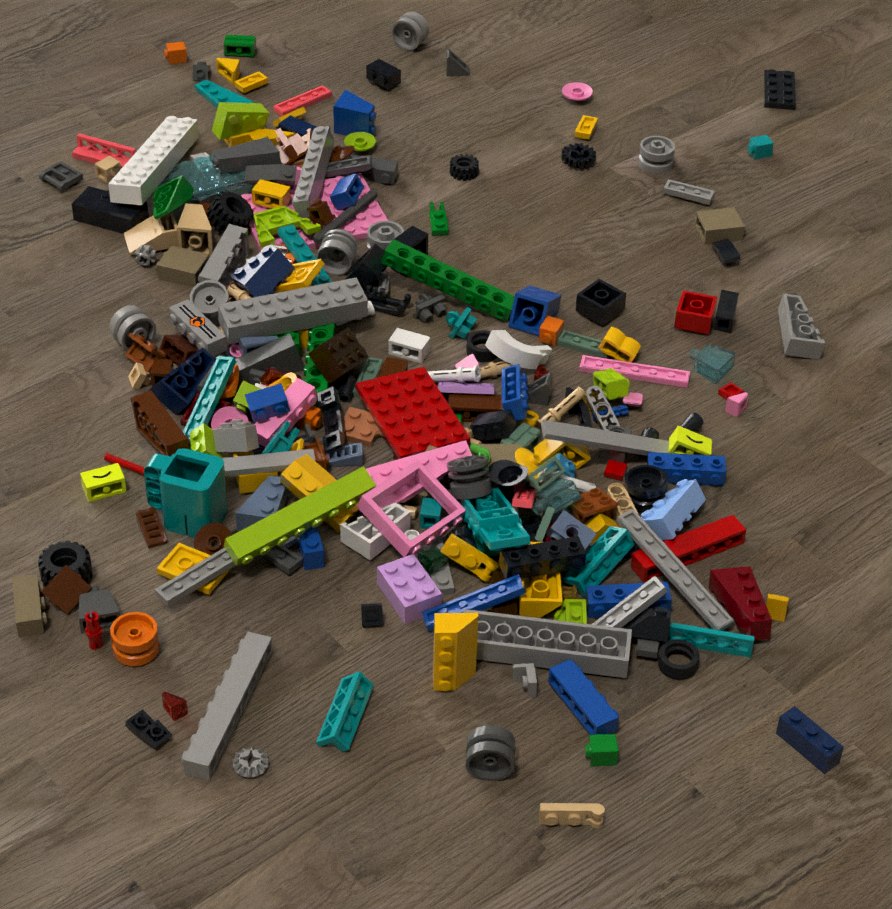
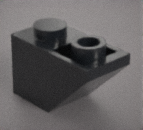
[714,290,739,333]

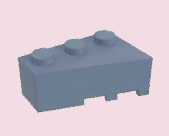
[236,475,289,531]

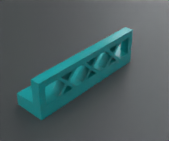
[562,526,635,597]
[667,622,754,658]
[316,671,374,752]

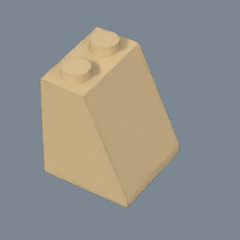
[177,203,213,258]

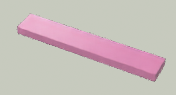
[579,355,690,388]

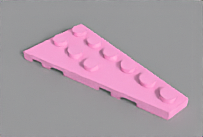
[366,440,472,508]

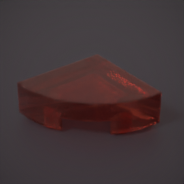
[534,365,549,381]

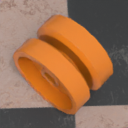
[110,612,159,667]

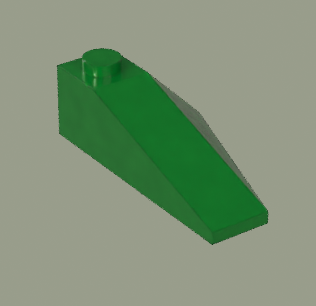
[153,175,194,220]

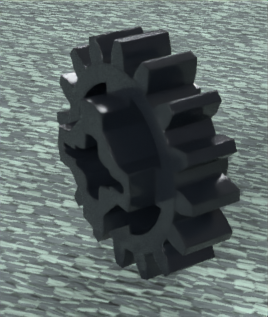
[561,143,596,169]

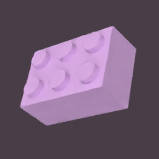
[377,554,442,624]

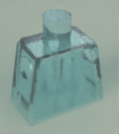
[689,344,736,384]
[532,477,582,515]

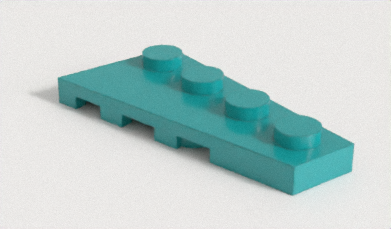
[194,80,254,108]

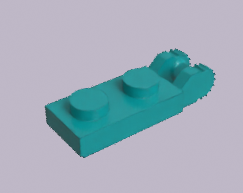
[261,421,300,454]

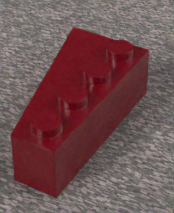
[708,566,772,640]

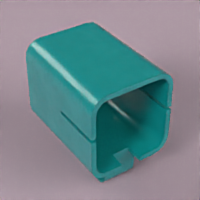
[144,448,228,538]

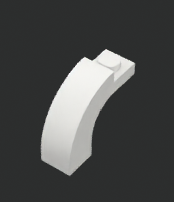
[485,330,552,369]

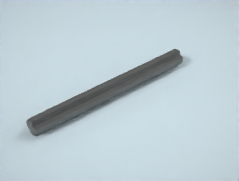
[313,189,378,244]

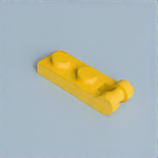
[440,533,499,582]

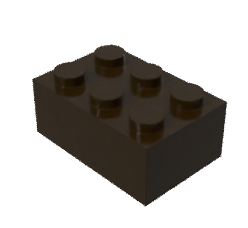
[308,327,369,384]

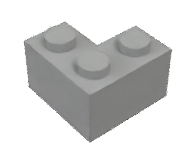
[213,419,259,452]

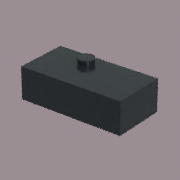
[72,186,149,234]

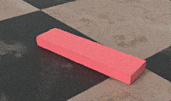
[273,85,332,116]
[512,488,536,508]

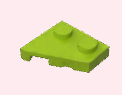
[554,599,587,624]

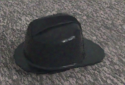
[486,460,528,493]

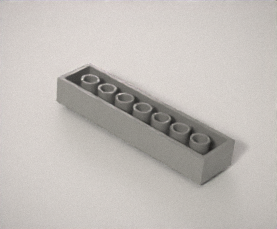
[218,277,368,344]
[463,609,632,678]

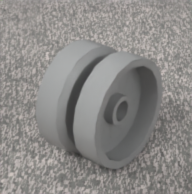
[391,11,429,51]
[638,136,675,174]
[367,221,404,251]
[190,280,230,326]
[109,305,156,351]

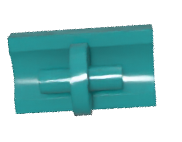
[446,307,477,339]

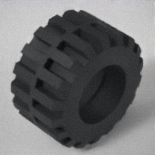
[207,191,254,233]
[38,541,93,587]

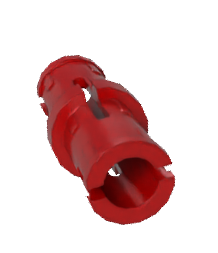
[85,611,103,650]

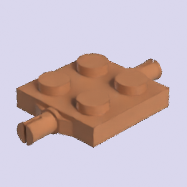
[344,407,385,447]

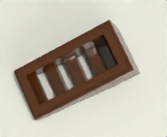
[136,507,168,548]

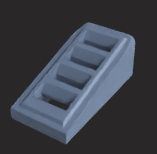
[239,336,278,356]
[325,443,363,466]

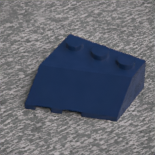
[230,245,295,298]

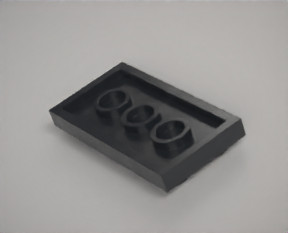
[764,69,796,110]

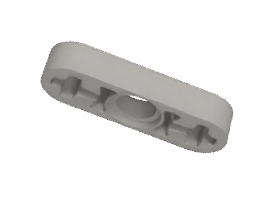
[586,386,620,431]

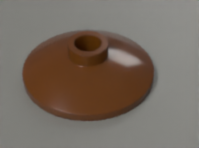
[329,145,355,163]
[194,523,232,555]

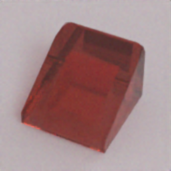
[162,692,188,721]

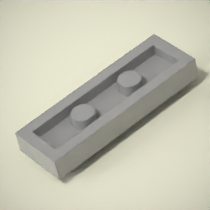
[663,179,715,205]

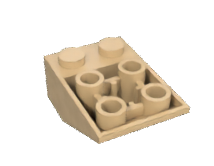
[124,211,179,255]

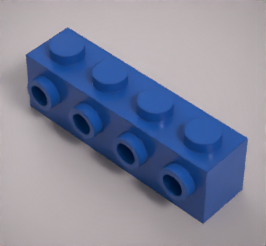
[502,364,529,422]
[647,452,726,486]
[585,582,672,618]
[548,659,619,735]

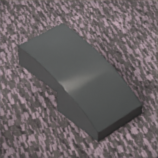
[636,638,659,658]

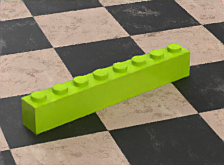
[224,466,376,566]

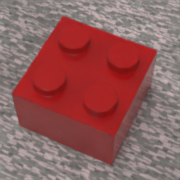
[674,290,718,335]

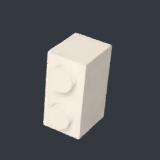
[388,328,430,364]

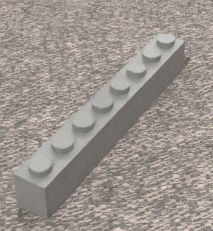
[292,126,334,218]
[181,632,273,780]

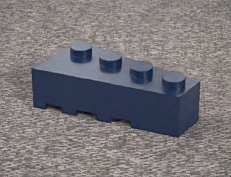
[148,348,216,415]

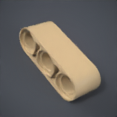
[607,483,638,528]

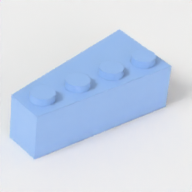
[641,479,706,540]

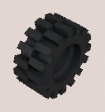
[450,154,479,181]

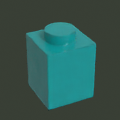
[747,135,774,160]
[420,498,442,529]

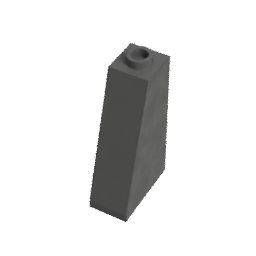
[212,137,281,174]
[235,334,304,383]

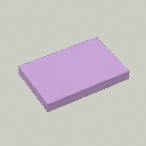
[438,382,494,394]

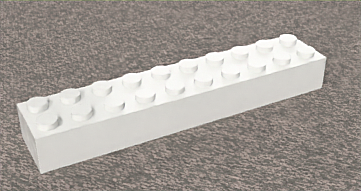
[108,116,199,205]

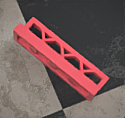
[72,133,136,169]

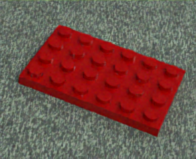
[355,367,471,459]

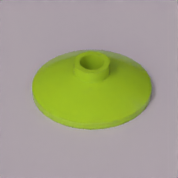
[344,132,376,151]

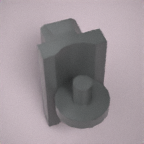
[413,293,447,323]

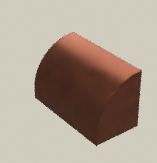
[160,334,199,365]

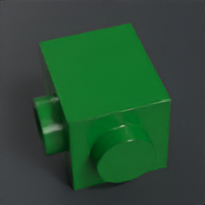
[584,734,619,767]

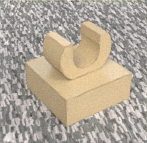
[128,363,151,389]

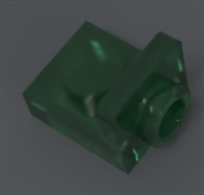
[418,546,449,574]

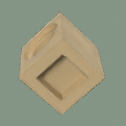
[95,156,121,184]

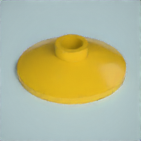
[515,447,542,479]

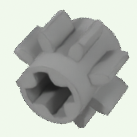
[135,245,157,266]

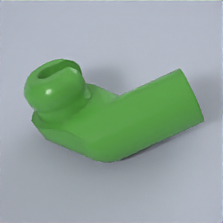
[469,443,491,463]

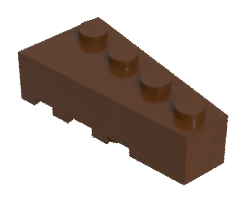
[131,390,191,457]

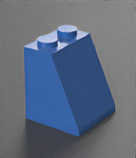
[333,90,376,136]
[508,285,562,336]

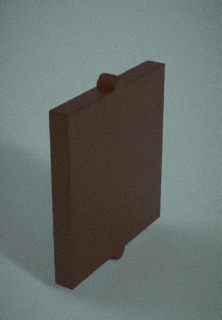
[41,565,92,614]

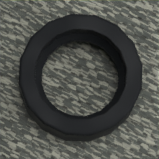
[466,330,497,362]
[658,639,700,680]

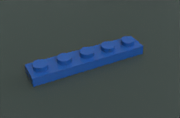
[422,574,526,631]

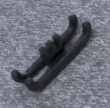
[364,285,411,315]

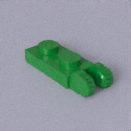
[429,202,448,235]

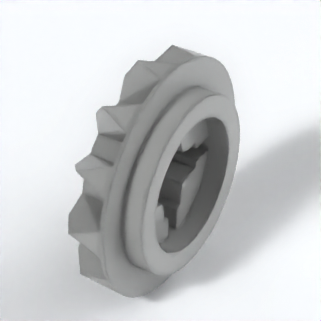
[232,746,269,778]

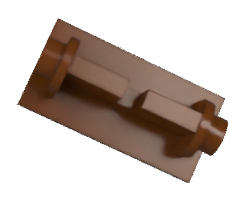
[304,437,329,470]

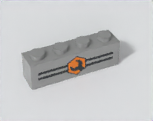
[168,299,227,357]

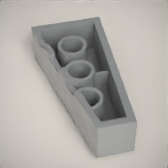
[198,224,249,287]
[778,293,826,360]

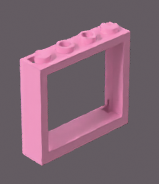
[357,460,466,557]

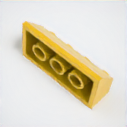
[280,454,360,533]
[518,542,563,618]
[433,613,478,691]

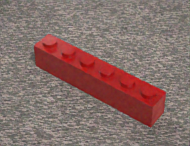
[630,515,747,583]

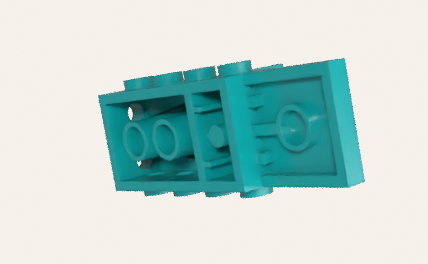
[460,488,530,557]

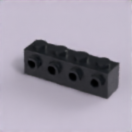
[499,536,586,579]

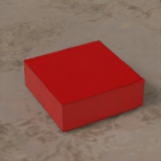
[718,382,744,400]
[604,459,628,481]

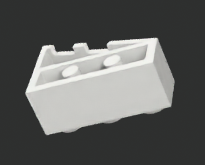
[340,502,411,560]

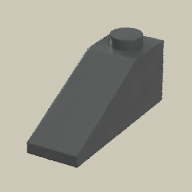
[350,155,398,185]
[244,164,297,189]

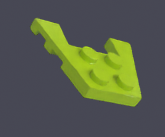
[254,206,321,248]

